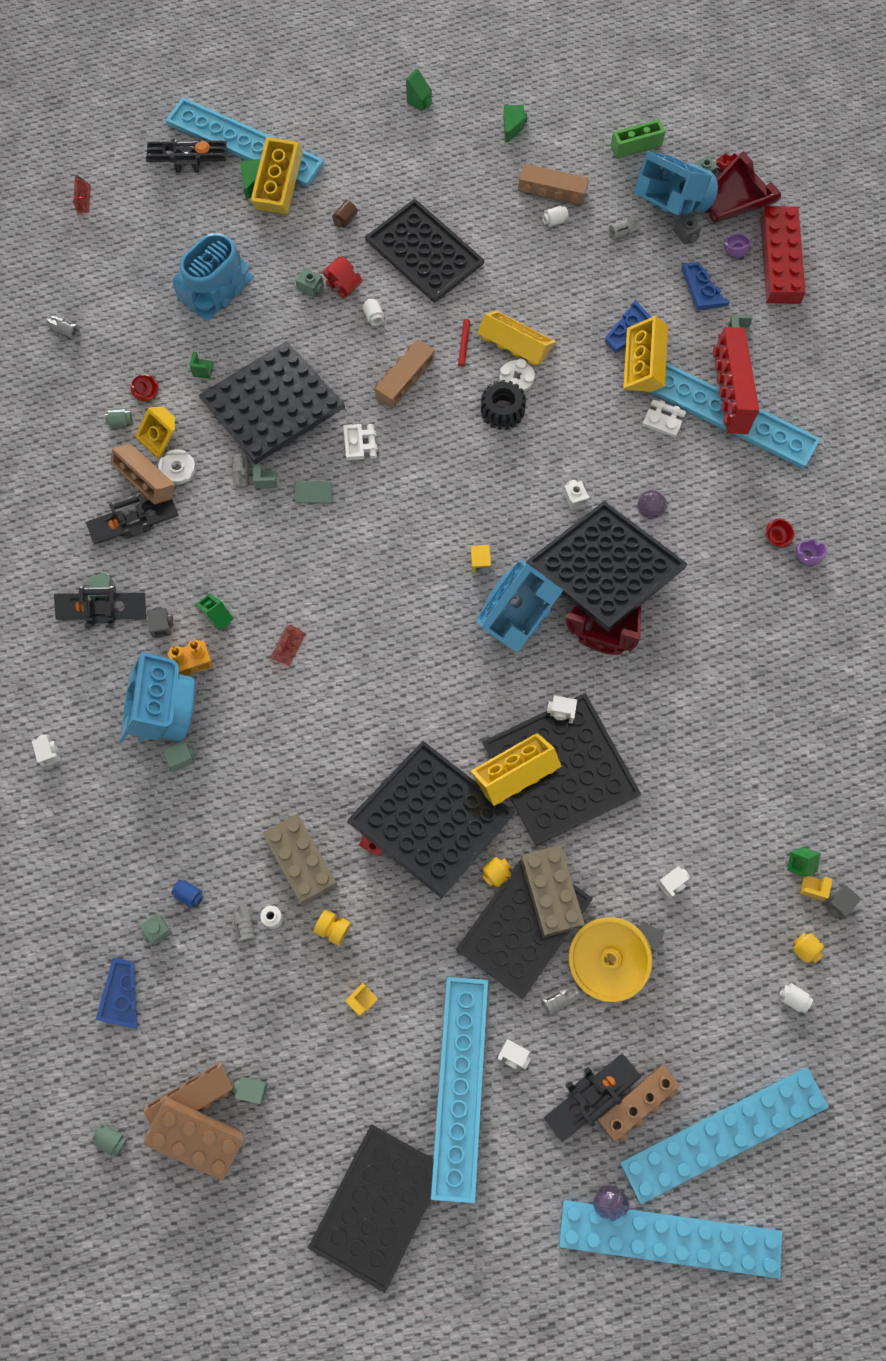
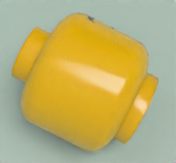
[482,857,512,887]
[793,932,824,964]

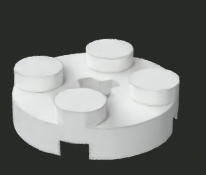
[500,359,535,392]
[158,449,196,485]

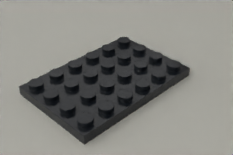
[365,198,484,303]
[456,851,593,1000]
[308,1124,434,1293]

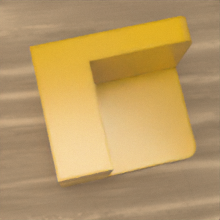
[470,545,491,573]
[800,876,833,901]
[345,983,378,1017]

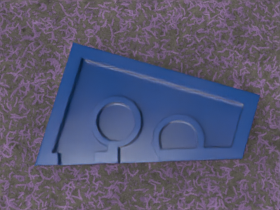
[681,262,730,310]
[604,300,651,353]
[95,957,137,1029]

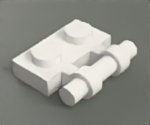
[642,399,686,438]
[343,424,378,461]

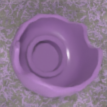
[724,233,751,258]
[796,539,827,566]

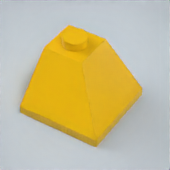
[135,406,175,459]

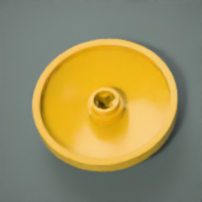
[569,917,653,1002]

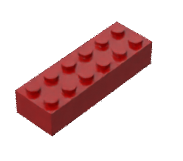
[760,206,806,304]
[713,327,760,434]

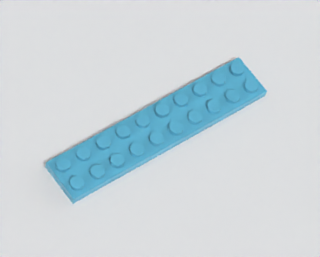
[166,97,324,188]
[649,363,821,470]
[431,977,488,1203]
[620,1067,829,1205]
[559,1200,782,1279]

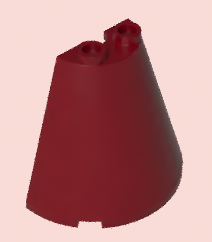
[704,151,781,223]
[566,606,641,655]

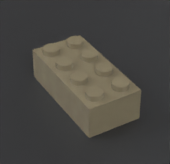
[262,813,338,906]
[520,845,584,938]

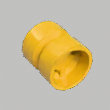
[313,909,351,946]

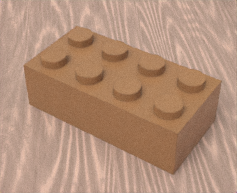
[143,1096,244,1181]

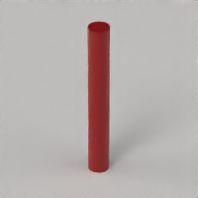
[458,319,470,367]

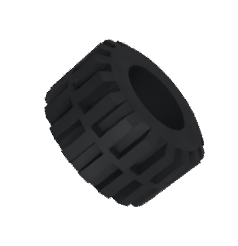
[481,380,526,430]

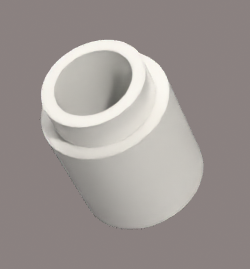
[542,206,569,227]
[362,299,384,326]
[260,906,283,929]
[779,983,813,1013]

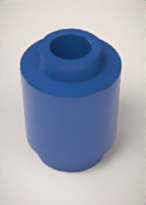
[171,880,203,908]

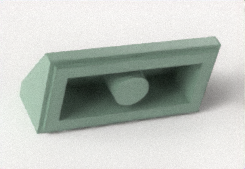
[295,481,332,504]

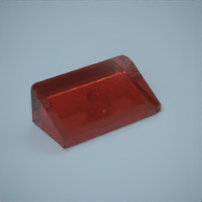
[73,175,91,213]
[270,624,306,666]

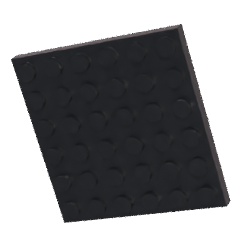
[199,341,345,465]
[526,501,687,632]
[482,693,641,847]
[347,741,515,899]

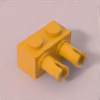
[167,639,213,675]

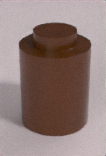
[332,200,358,228]

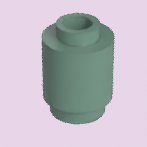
[105,408,133,428]
[92,1125,127,1156]

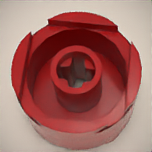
[322,256,362,299]

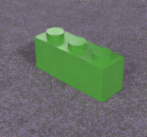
[611,119,665,159]

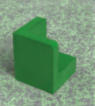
[189,351,214,379]
[787,847,821,877]

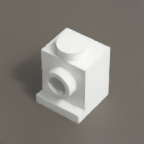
[563,480,590,510]
[547,696,577,724]
[32,734,62,767]
[657,866,690,899]
[497,1039,531,1069]

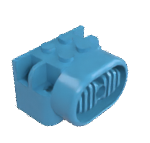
[634,151,718,215]
[173,234,254,321]
[477,559,563,653]
[120,652,195,743]

